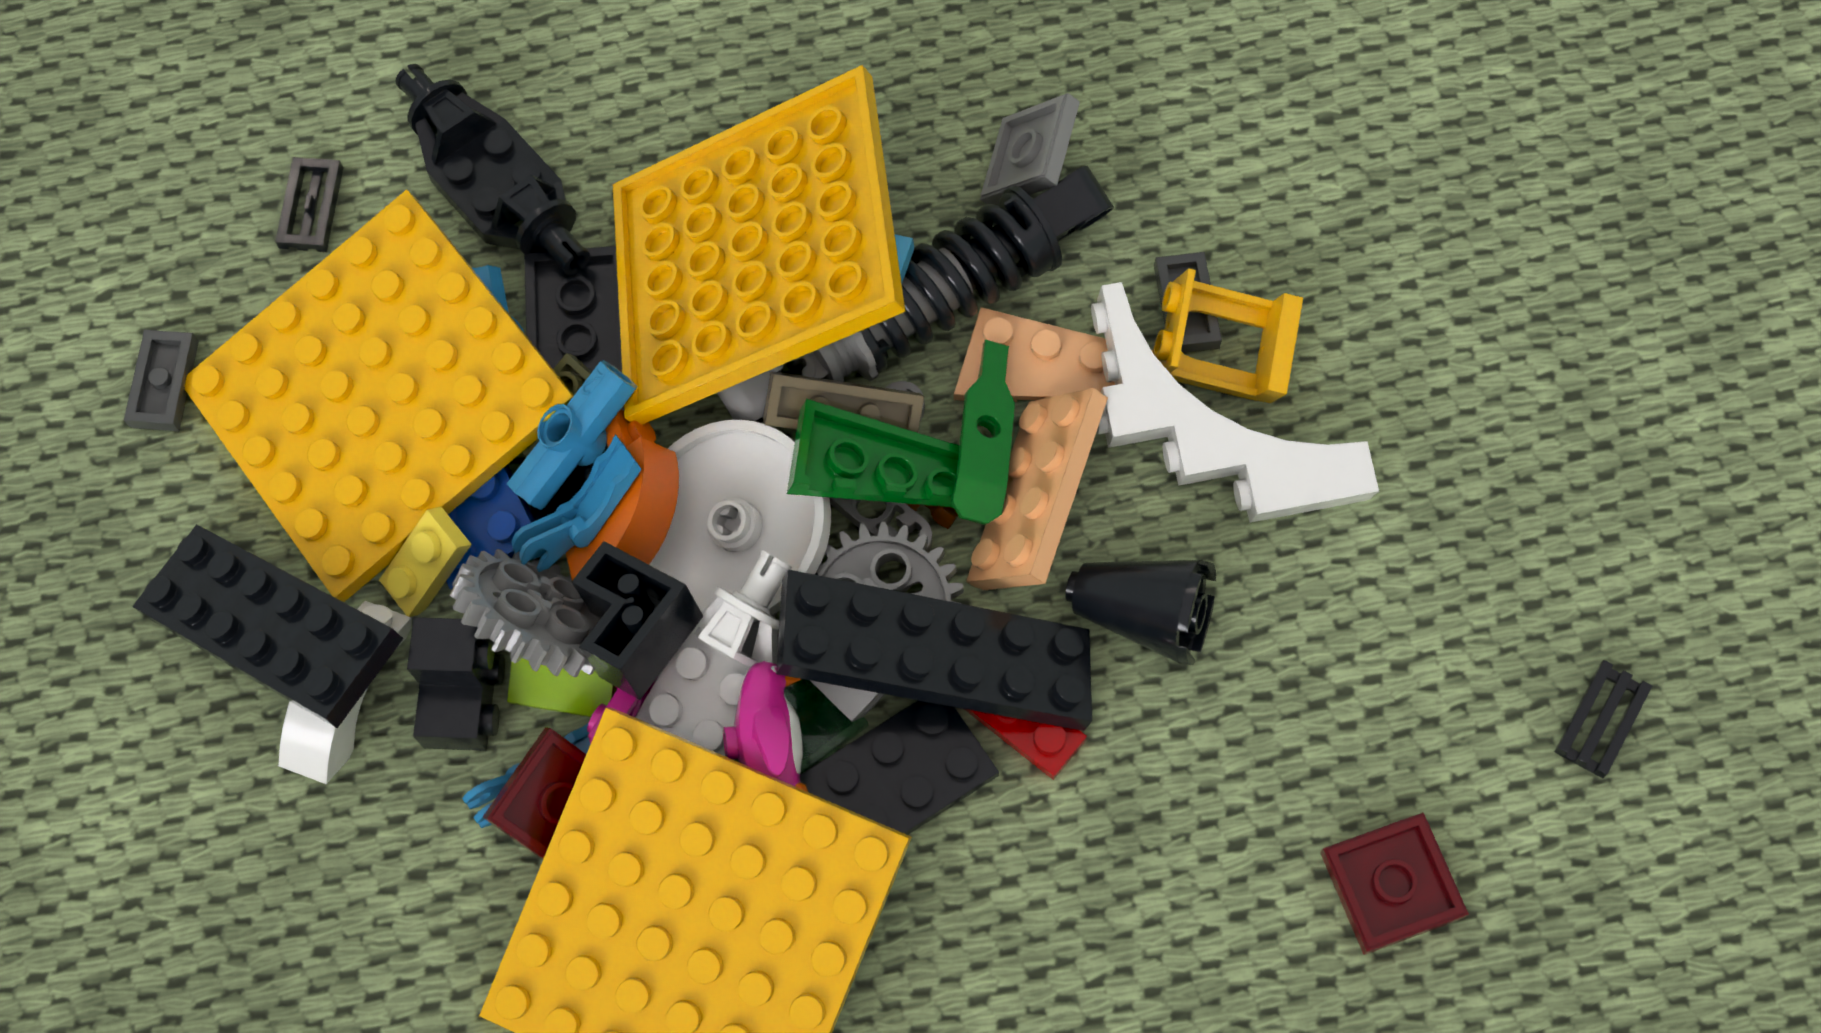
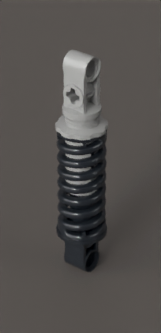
[717,166,1114,423]

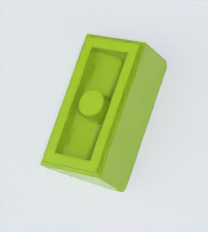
[507,658,617,717]

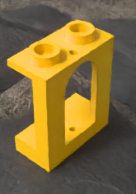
[1153,268,1303,403]

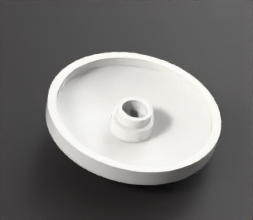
[649,420,831,622]

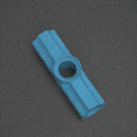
[506,360,638,510]

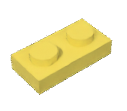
[379,507,472,617]

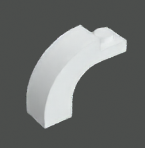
[278,601,412,784]

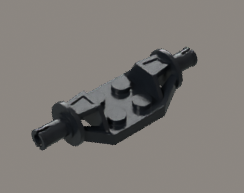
[395,64,590,275]

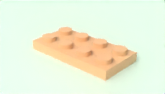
[966,388,1108,590]

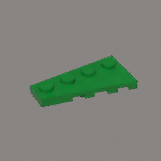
[787,398,959,507]

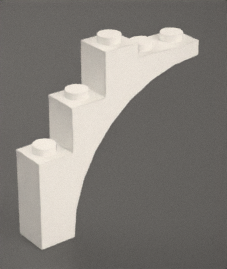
[1091,282,1379,523]

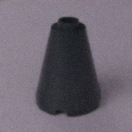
[1065,560,1216,665]

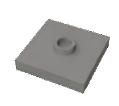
[980,93,1080,205]

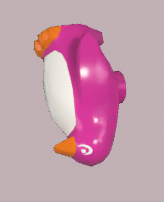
[723,661,808,792]

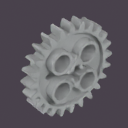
[815,522,964,604]
[450,549,601,677]

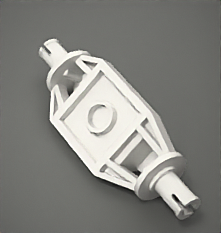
[635,550,792,760]

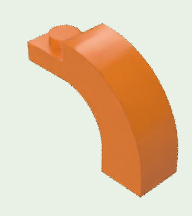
[566,410,679,580]

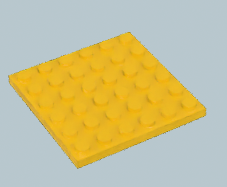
[613,65,906,425]
[184,189,574,602]
[479,708,912,1033]

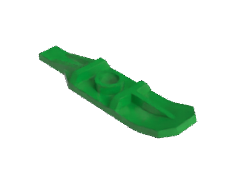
[951,339,1015,525]

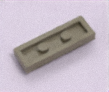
[762,371,924,433]

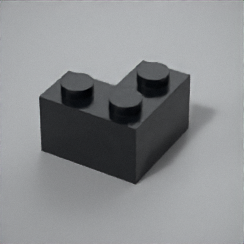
[572,541,703,700]
[407,617,505,751]

